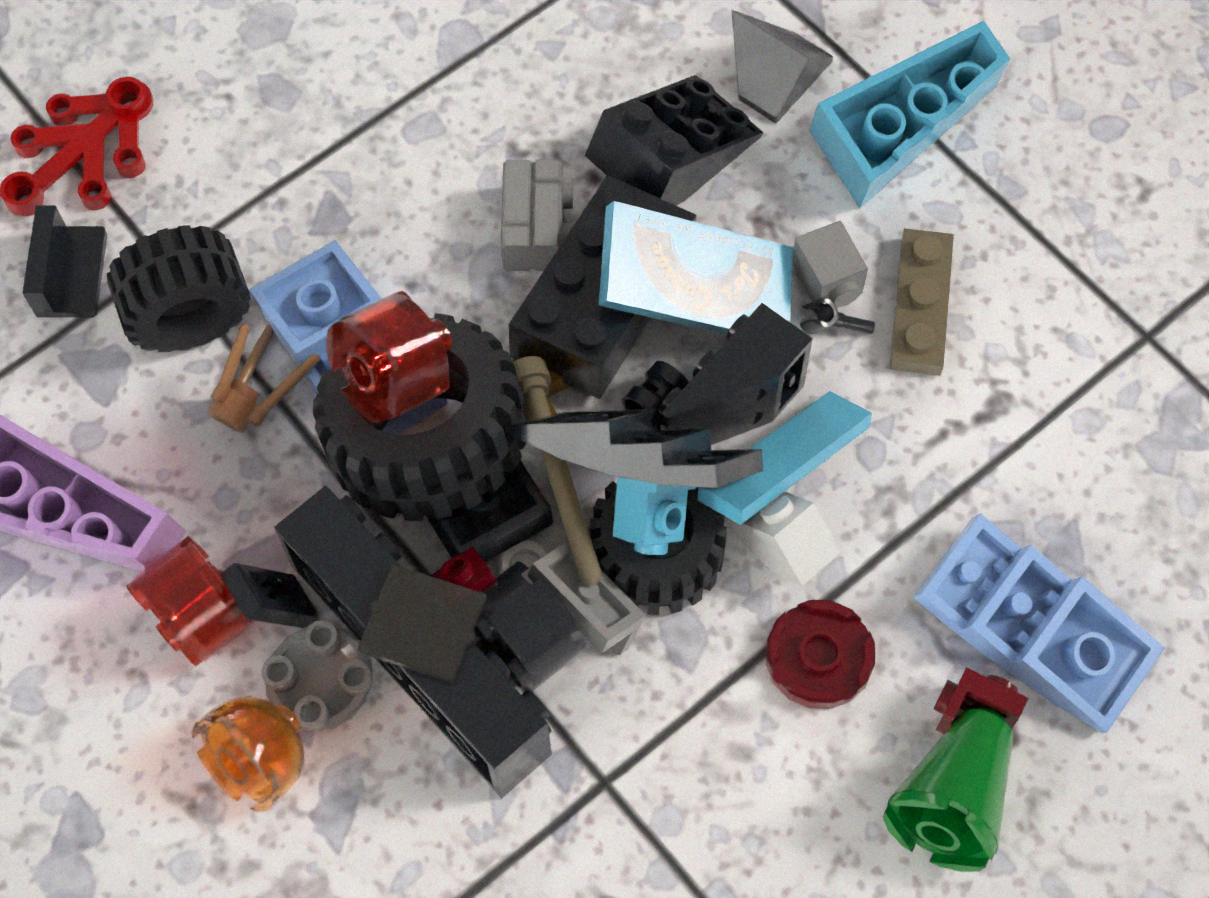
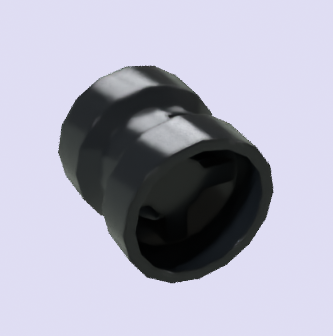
[621,360,689,423]

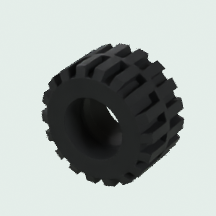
[107,225,251,352]
[589,481,727,615]

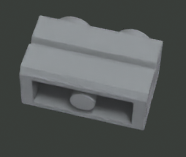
[501,159,573,271]

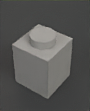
[793,220,868,307]

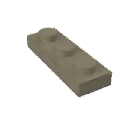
[890,228,954,376]

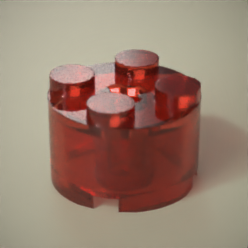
[326,291,452,423]
[126,535,256,667]

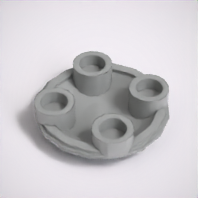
[262,620,373,732]

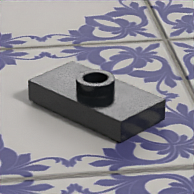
[220,563,318,628]

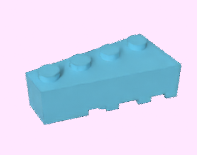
[809,20,1010,208]

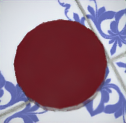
[766,600,875,709]

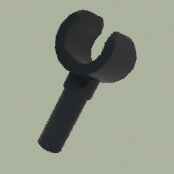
[800,298,875,334]

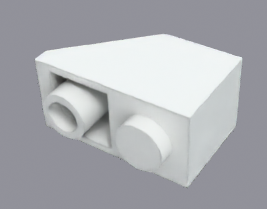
[724,492,842,586]

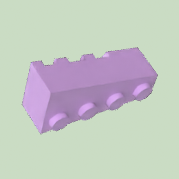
[0,415,186,576]

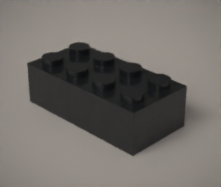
[508,175,697,400]

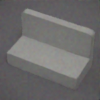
[527,541,646,655]

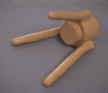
[207,324,320,434]

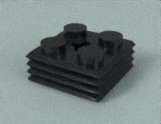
[425,460,553,562]

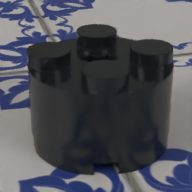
[462,561,586,691]

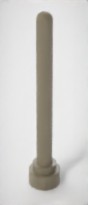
[513,356,602,586]

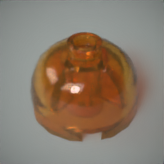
[191,696,305,812]

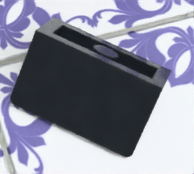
[22,205,107,318]

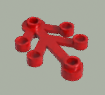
[0,77,154,216]

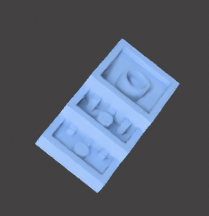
[248,240,448,435]
[912,513,1165,734]

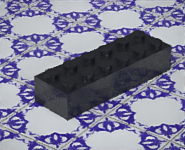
[274,485,552,799]

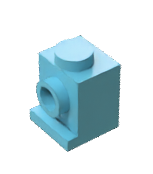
[613,477,696,555]

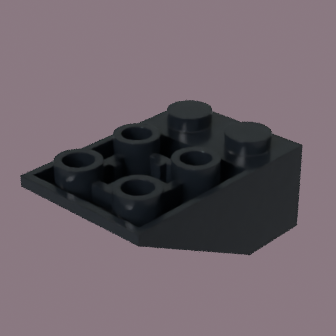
[585,75,763,205]
[659,303,813,445]

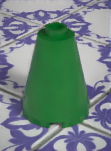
[883,708,1013,872]

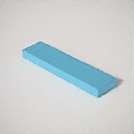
[697,391,872,525]

